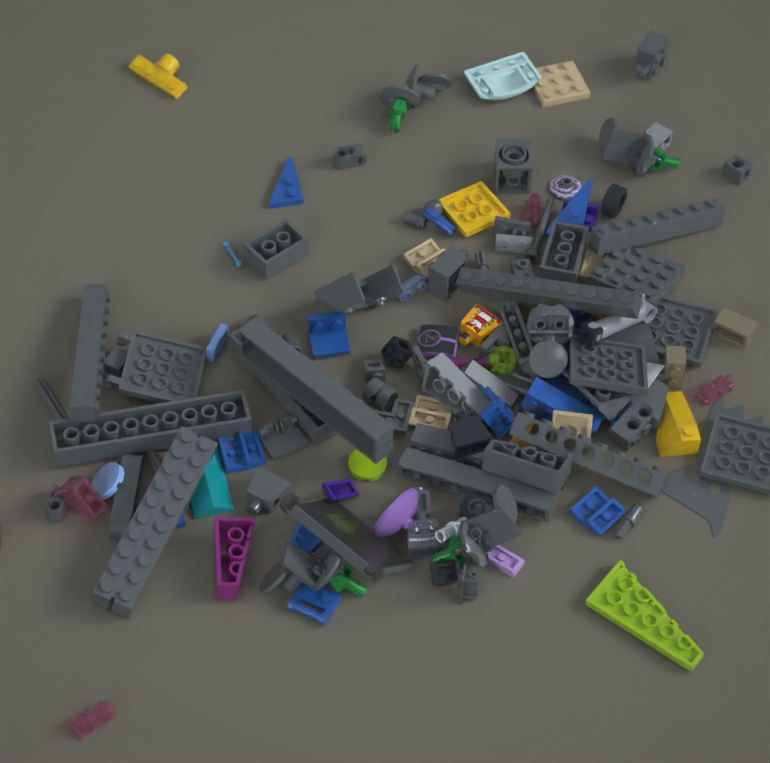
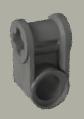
[333,143,367,170]
[45,484,75,523]

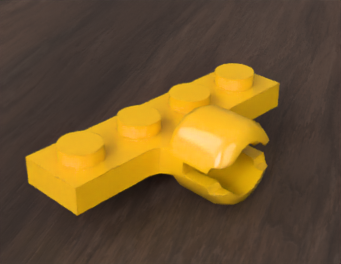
[128,53,188,99]

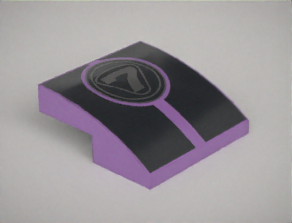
[417,324,460,359]

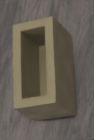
[712,307,758,349]
[662,345,686,389]

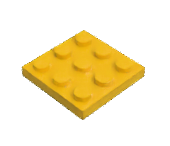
[438,181,511,238]

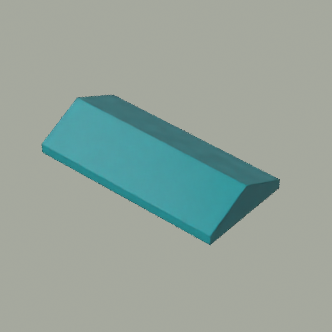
[190,448,234,519]

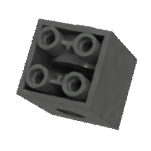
[494,139,532,194]

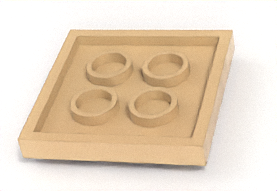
[533,61,591,107]

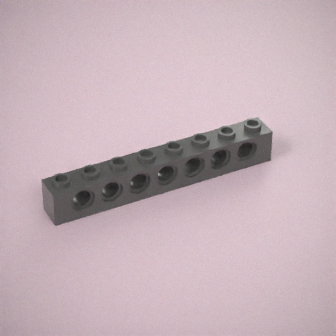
[509,410,666,497]

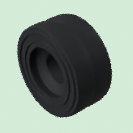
[601,183,627,218]

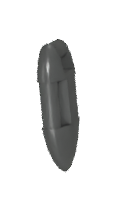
[490,369,534,396]

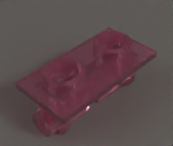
[525,193,543,227]
[694,374,734,405]
[69,699,116,741]

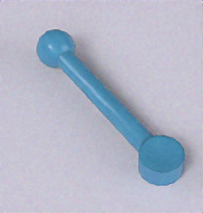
[223,241,242,267]

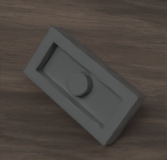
[493,216,531,237]

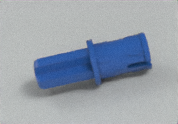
[423,207,456,237]

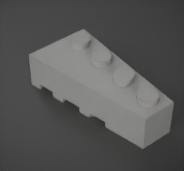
[421,352,491,427]

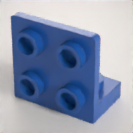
[307,312,351,358]
[478,384,515,439]

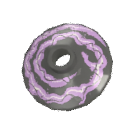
[549,175,583,201]

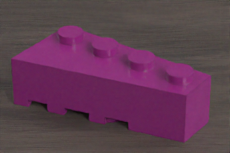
[213,517,256,600]

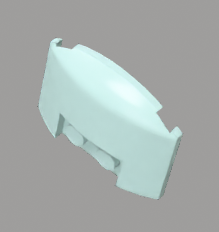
[464,52,541,100]

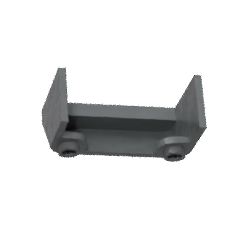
[314,264,405,315]

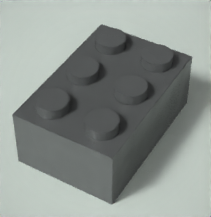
[243,219,309,279]

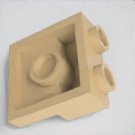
[550,410,593,456]

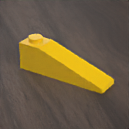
[655,391,701,457]

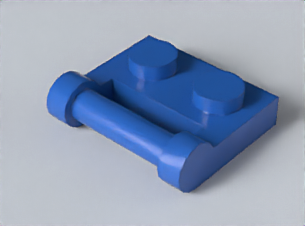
[287,582,341,626]

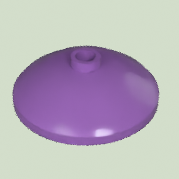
[373,488,419,537]

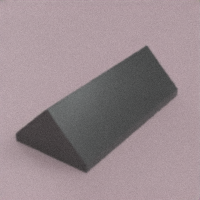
[562,359,630,420]

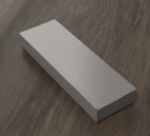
[464,360,519,408]

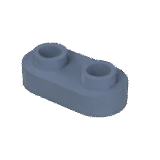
[395,274,428,302]

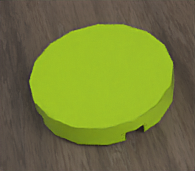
[348,449,387,482]

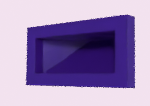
[322,479,359,502]

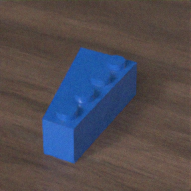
[516,377,605,439]

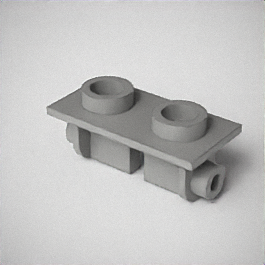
[495,234,532,254]

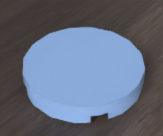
[91,462,124,500]

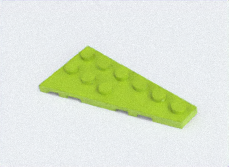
[585,559,704,672]

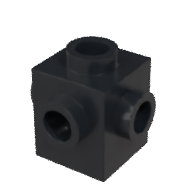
[381,335,413,369]

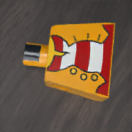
[458,304,504,347]

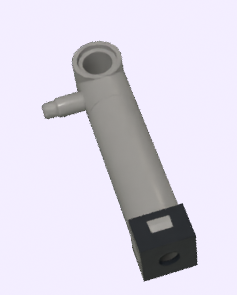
[577,292,657,348]

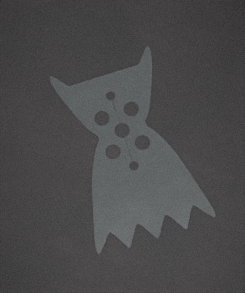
[640,394,763,537]

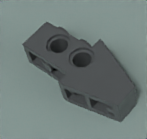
[608,379,669,452]

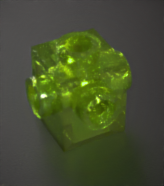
[488,346,517,375]

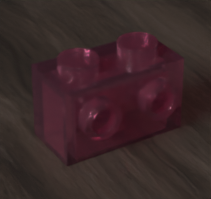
[58,476,107,520]

